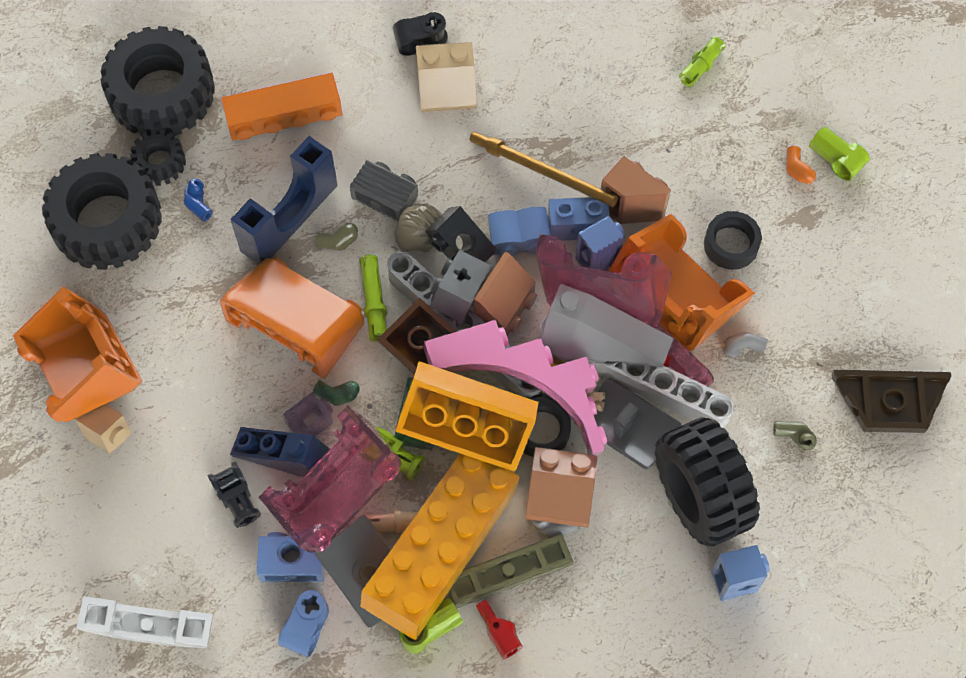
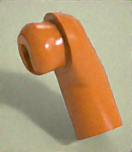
[786,146,816,184]

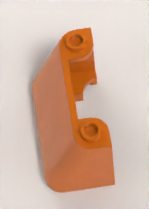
[609,214,755,352]
[220,257,365,379]
[13,286,142,422]

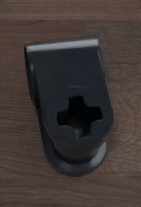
[392,12,448,56]

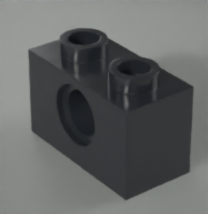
[425,206,497,263]

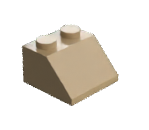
[416,42,477,112]

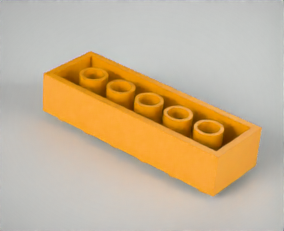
[360,454,520,641]

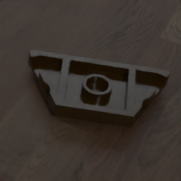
[831,370,952,433]

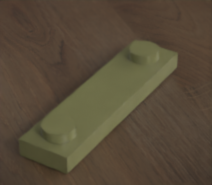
[448,533,574,608]

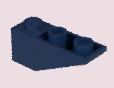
[230,427,333,479]

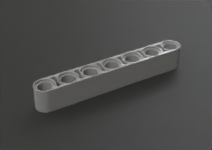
[387,251,542,399]

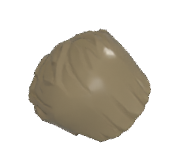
[395,203,442,253]

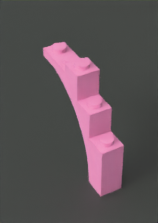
[424,320,607,455]

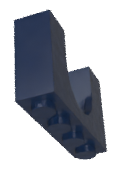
[230,136,338,264]

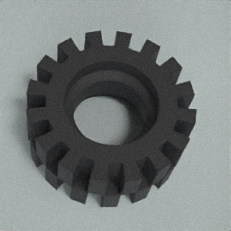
[130,129,186,186]

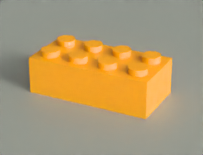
[395,361,539,472]

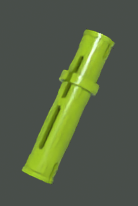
[359,254,387,342]

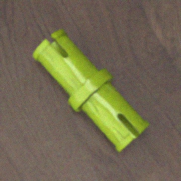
[679,36,726,87]

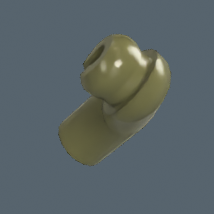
[316,223,358,251]
[773,421,817,450]

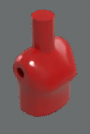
[476,600,523,660]

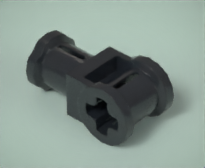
[207,461,261,528]

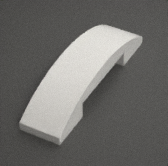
[77,596,213,648]

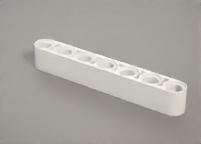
[539,316,734,428]

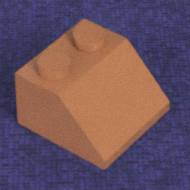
[474,252,537,336]
[525,447,598,528]

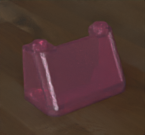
[536,234,672,327]
[258,405,401,553]

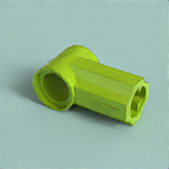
[808,126,870,181]
[399,598,463,653]

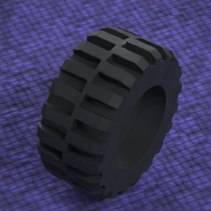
[100,26,215,136]
[42,153,162,270]
[655,417,760,547]

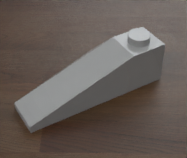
[541,284,673,367]

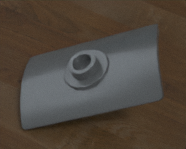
[574,378,682,470]
[315,515,391,627]

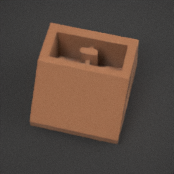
[601,156,671,224]

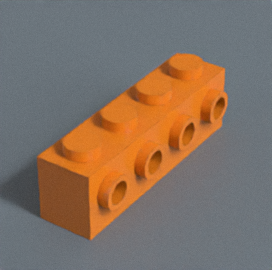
[221,72,343,141]

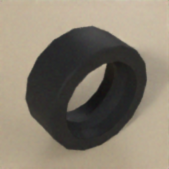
[704,211,762,270]
[523,397,571,457]

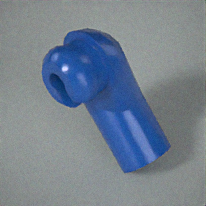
[184,179,213,222]

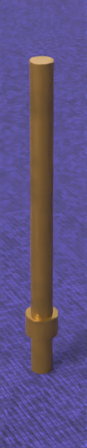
[469,131,618,207]

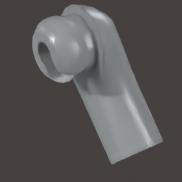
[723,332,768,358]
[532,520,580,537]

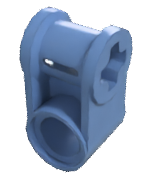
[278,590,329,657]

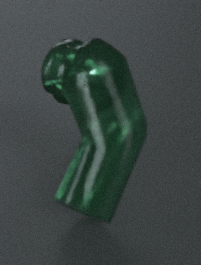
[313,380,360,406]

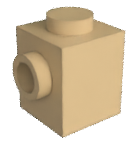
[75,404,131,454]

